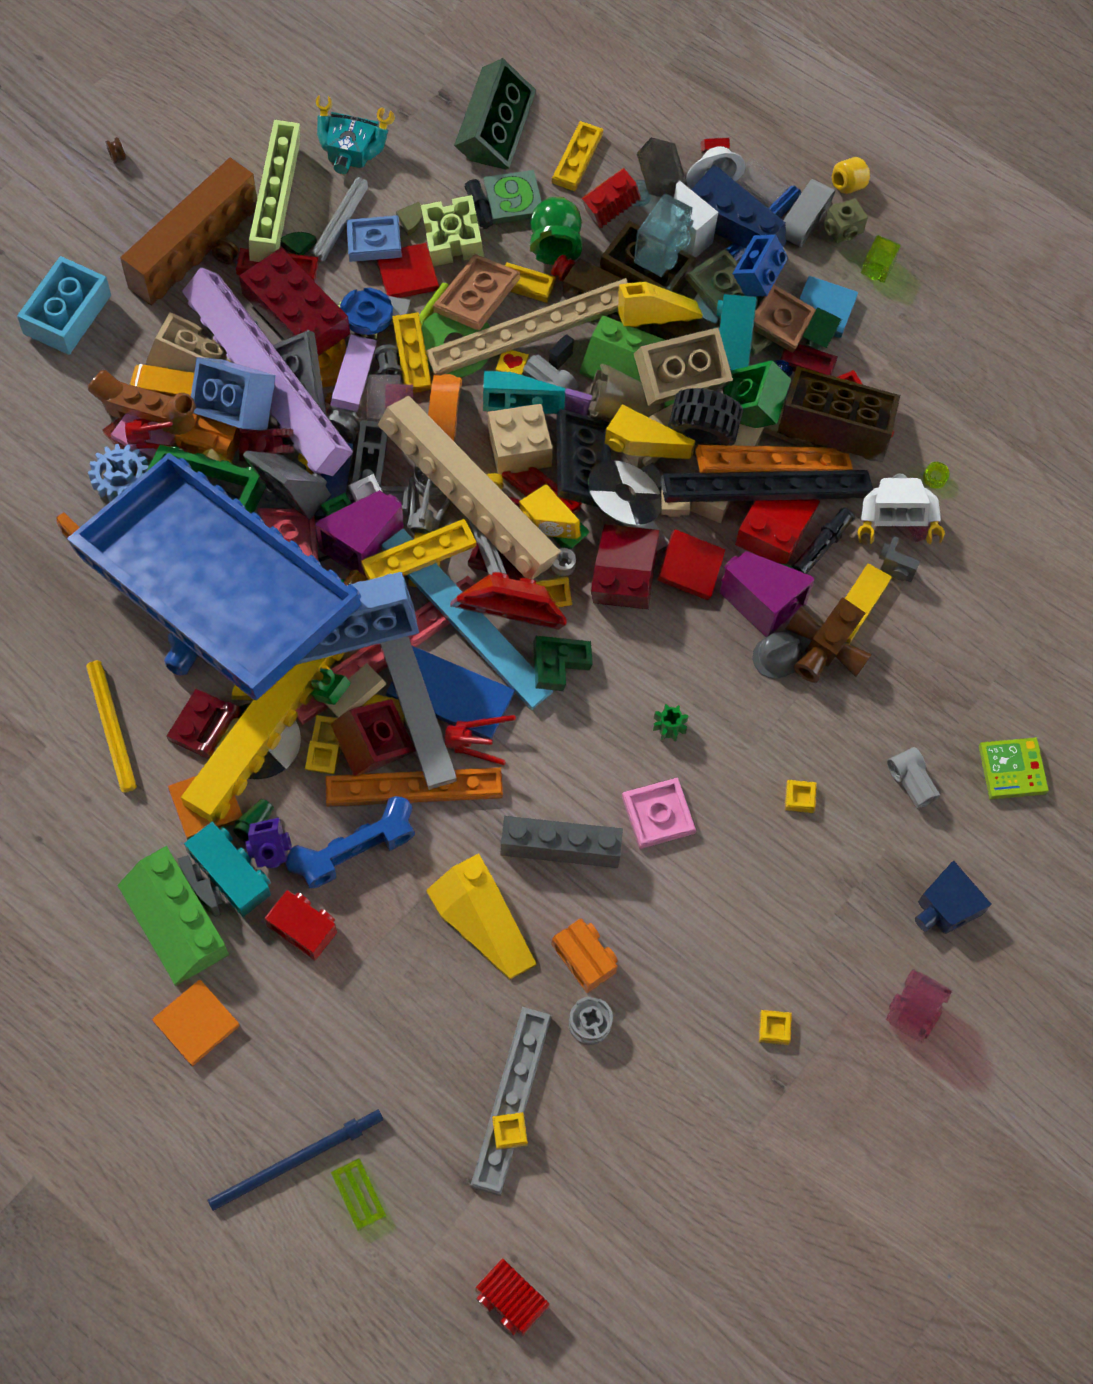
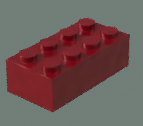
[239,247,350,356]

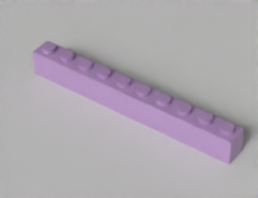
[182,267,353,476]

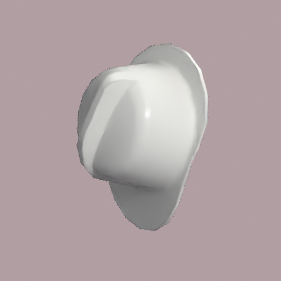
[686,146,746,189]

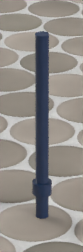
[207,1109,384,1211]

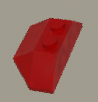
[450,572,567,630]

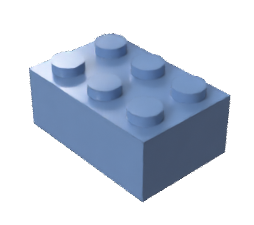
[191,357,276,430]

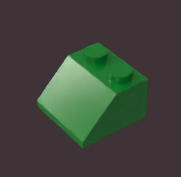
[723,360,791,428]

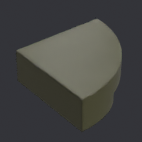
[396,202,422,236]

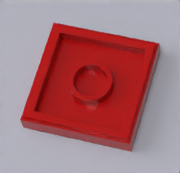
[376,243,439,298]
[657,529,726,600]

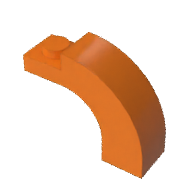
[428,374,462,442]

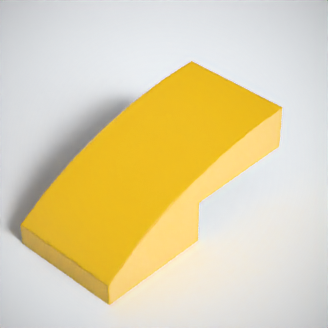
[305,715,341,774]

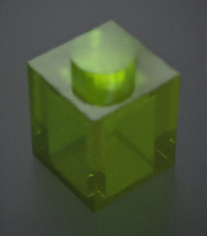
[861,235,901,283]

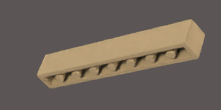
[378,396,561,579]

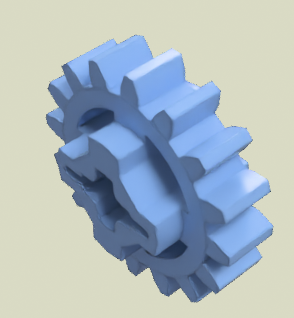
[88,444,149,502]

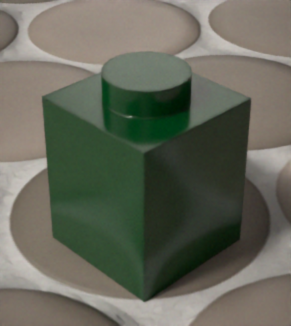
[803,307,843,351]

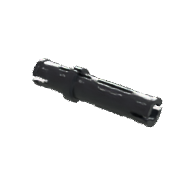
[792,507,855,574]

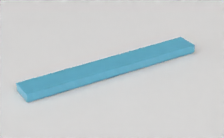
[382,529,553,710]

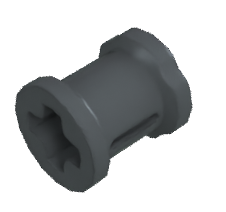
[374,345,402,381]

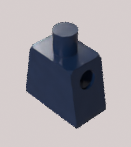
[915,861,992,934]

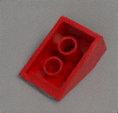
[735,499,820,564]

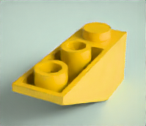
[618,282,703,327]

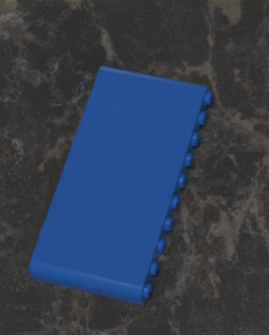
[67,453,361,700]

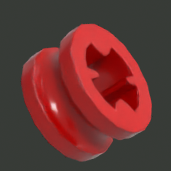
[551,254,575,282]

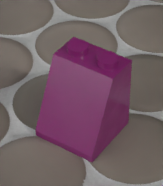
[316,490,404,579]
[720,551,815,637]

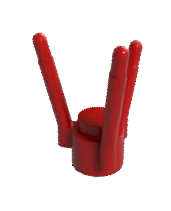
[125,418,187,452]
[445,715,516,765]

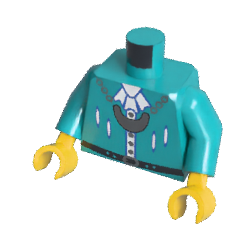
[316,95,395,174]

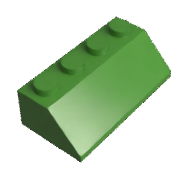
[579,315,674,408]
[117,846,229,986]

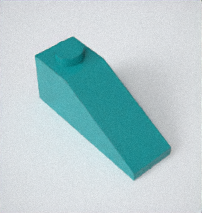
[483,371,565,414]

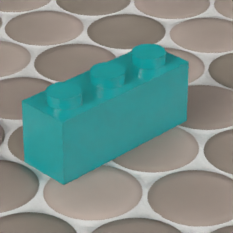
[715,294,757,371]
[184,821,271,918]

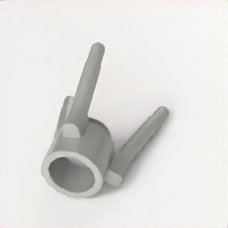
[407,477,451,534]

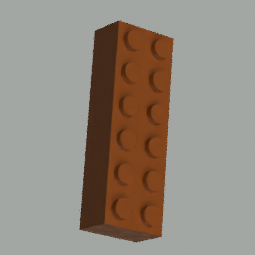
[120,157,257,306]

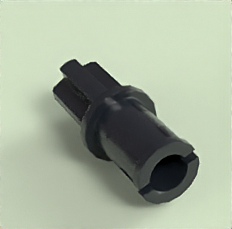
[464,179,493,229]

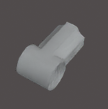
[523,354,578,390]
[887,747,940,808]

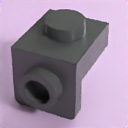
[879,536,920,582]

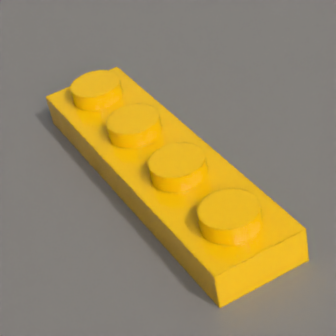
[361,519,476,580]

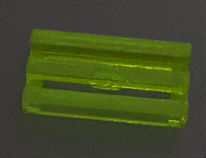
[331,1158,387,1231]

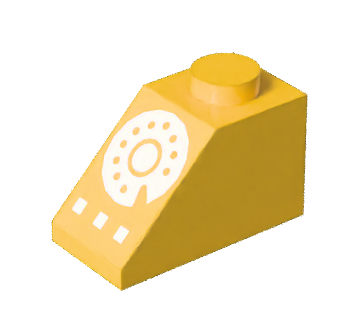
[519,484,581,539]

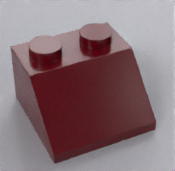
[330,699,416,776]

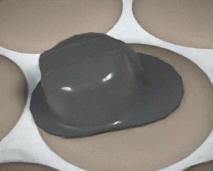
[752,630,812,679]

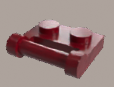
[166,689,241,759]

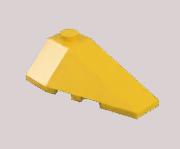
[426,853,536,979]

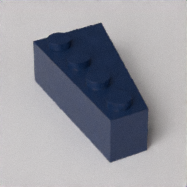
[691,164,786,248]

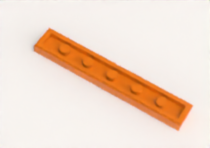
[695,445,853,473]
[325,767,503,807]

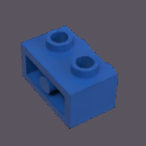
[732,235,788,296]

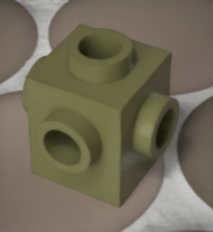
[824,198,868,243]

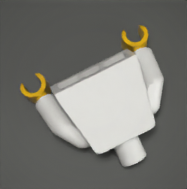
[857,474,945,545]

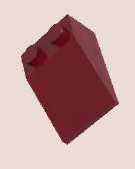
[591,524,660,610]

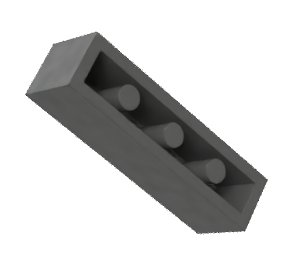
[500,816,623,868]

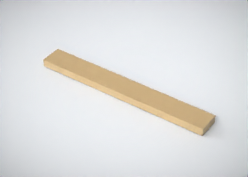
[426,278,628,376]

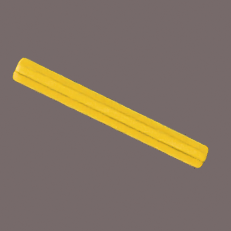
[86,660,137,793]

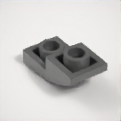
[177,855,223,917]

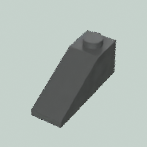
[350,420,388,502]

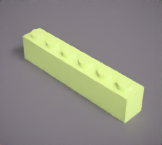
[249,120,300,262]

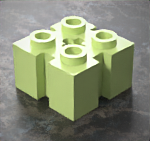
[421,195,484,267]

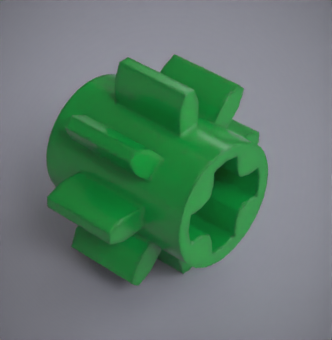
[653,704,689,742]

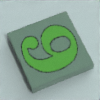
[483,170,541,224]

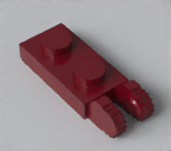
[238,428,294,462]

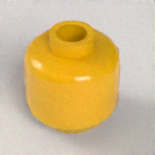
[832,157,870,194]

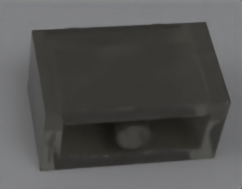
[636,137,688,200]

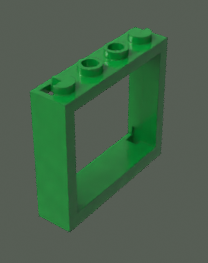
[146,444,266,514]

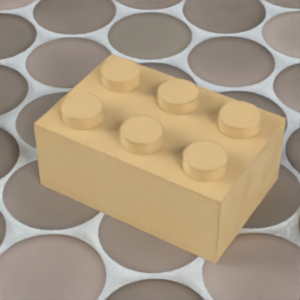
[634,328,733,406]

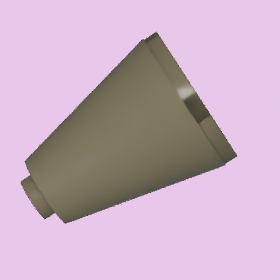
[588,364,665,418]

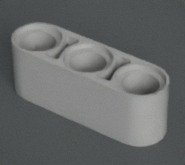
[783,179,836,247]

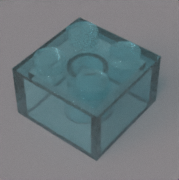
[634,193,694,277]

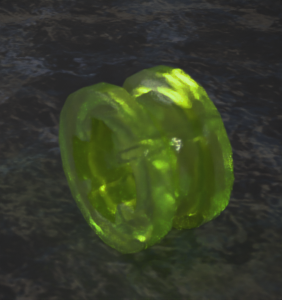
[923,462,950,489]

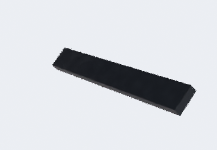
[660,470,873,503]

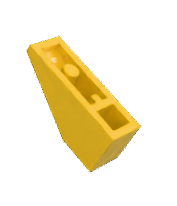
[605,404,695,459]

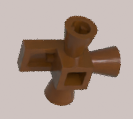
[785,597,872,683]

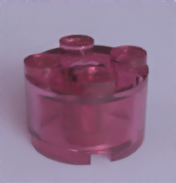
[886,969,953,1043]

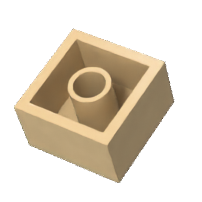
[488,404,552,475]

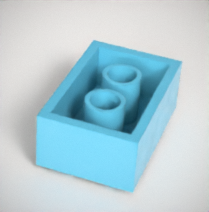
[17,256,111,355]

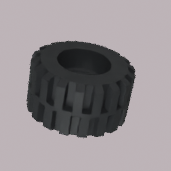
[668,388,743,446]

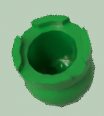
[530,197,582,265]

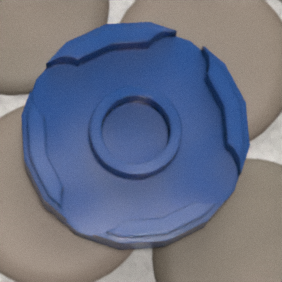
[340,288,393,335]

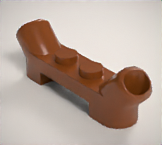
[87,370,196,435]

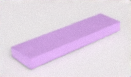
[330,334,377,412]

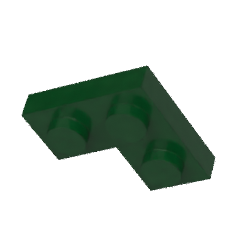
[533,635,593,691]

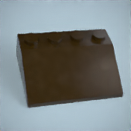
[777,366,901,462]

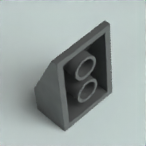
[243,451,331,520]

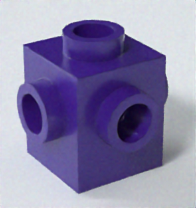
[246,818,292,868]

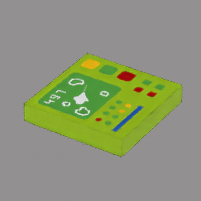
[979,737,1049,800]

